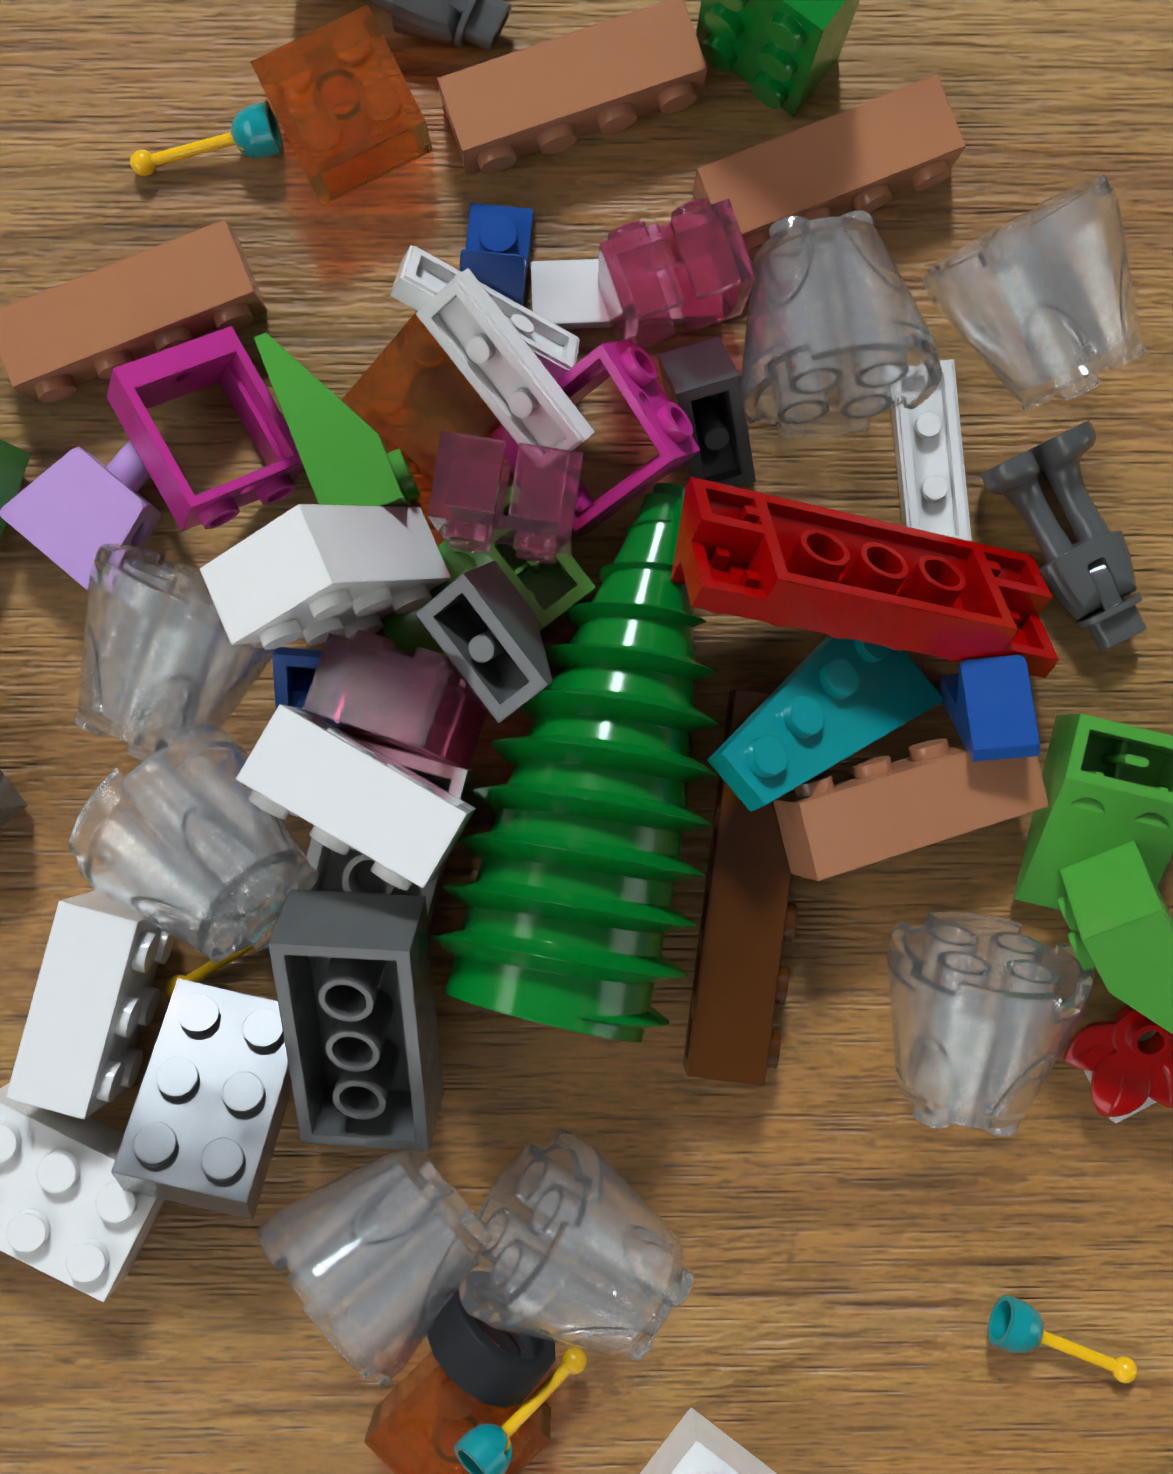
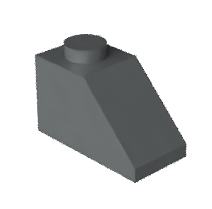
[657,336,756,487]
[416,561,553,723]

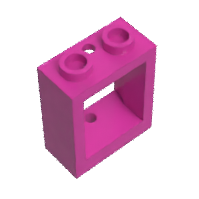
[106,326,304,532]
[491,339,701,543]

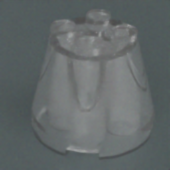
[921,175,1147,410]
[740,210,942,439]
[74,544,277,764]
[69,724,318,962]
[887,911,1095,1137]
[459,1129,693,1360]
[257,1149,493,1388]

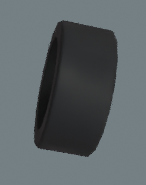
[427,1274,556,1408]

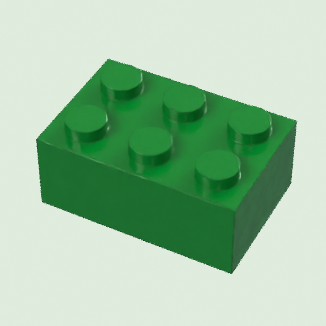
[696,0,860,117]

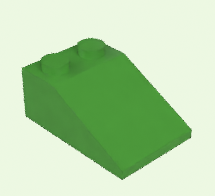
[253,333,421,507]
[1057,840,1173,1034]

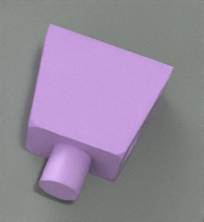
[0,439,162,600]

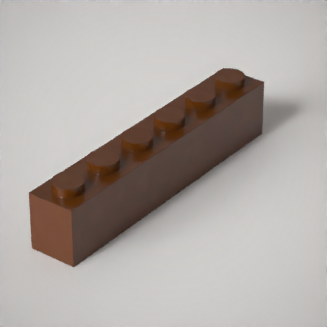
[683,689,800,1086]

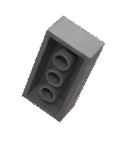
[268,889,444,1151]

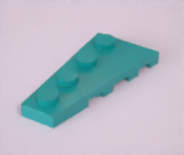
[707,635,944,812]

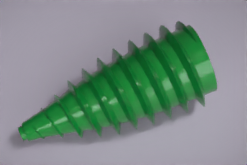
[428,483,721,1042]

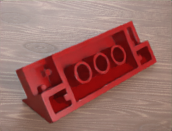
[670,477,1059,678]

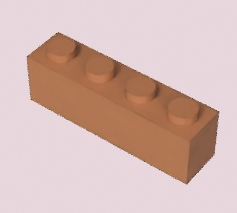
[437,0,707,175]
[692,74,966,261]
[0,219,267,403]
[773,739,1049,881]

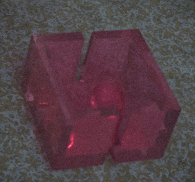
[597,199,756,349]
[428,431,584,564]
[302,630,488,769]

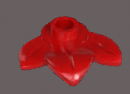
[1063,1005,1173,1117]

